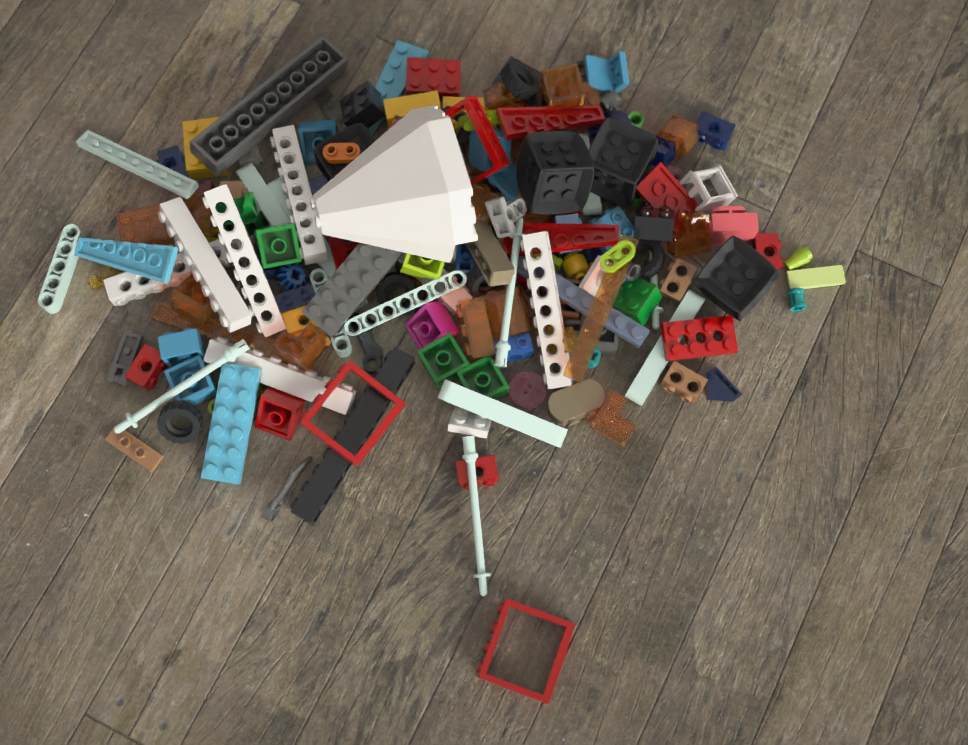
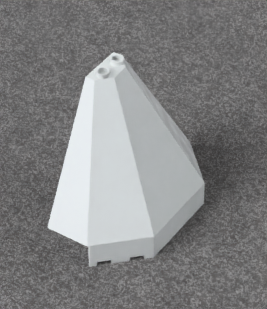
[310,105,478,263]

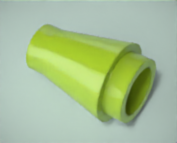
[783,246,813,271]

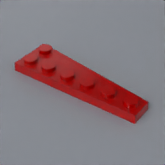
[496,105,605,140]
[503,223,619,258]

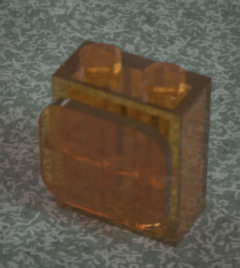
[481,286,532,341]

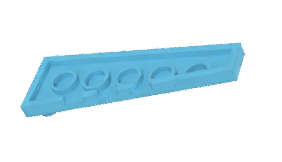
[368,40,430,137]
[74,237,179,284]

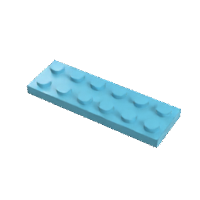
[201,363,262,485]

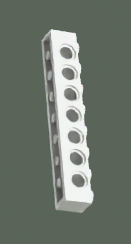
[270,125,328,265]
[202,184,286,337]
[103,230,250,306]
[520,231,574,389]

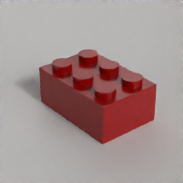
[405,57,461,102]

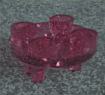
[509,371,547,410]

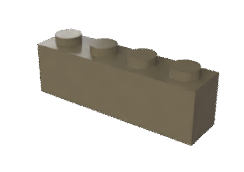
[465,219,515,286]

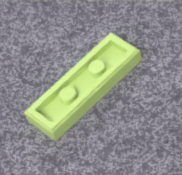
[785,265,846,290]

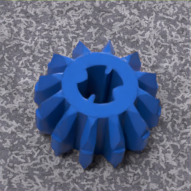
[276,263,310,293]

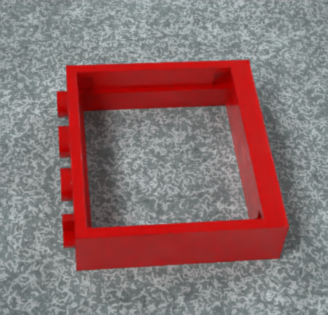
[444,95,511,187]
[300,360,406,468]
[476,598,576,704]

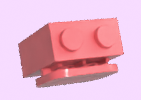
[703,206,759,246]

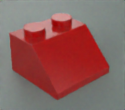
[255,386,306,441]

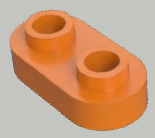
[323,143,361,164]

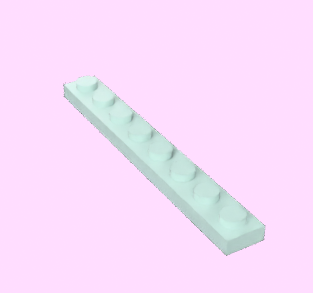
[76,130,199,199]

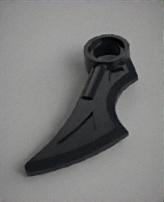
[347,312,383,375]

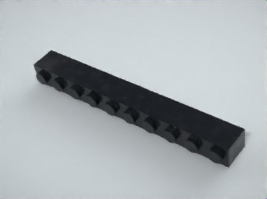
[290,347,416,526]

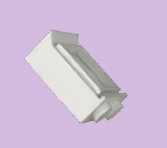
[680,165,738,212]

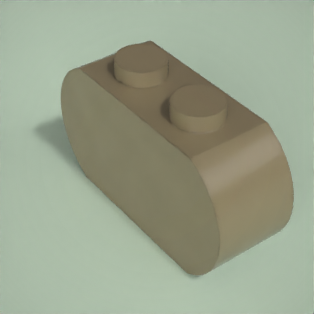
[548,379,605,426]

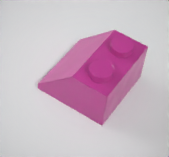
[405,301,460,350]

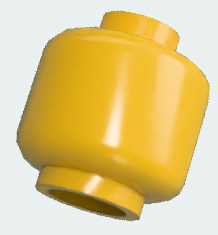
[562,252,589,280]

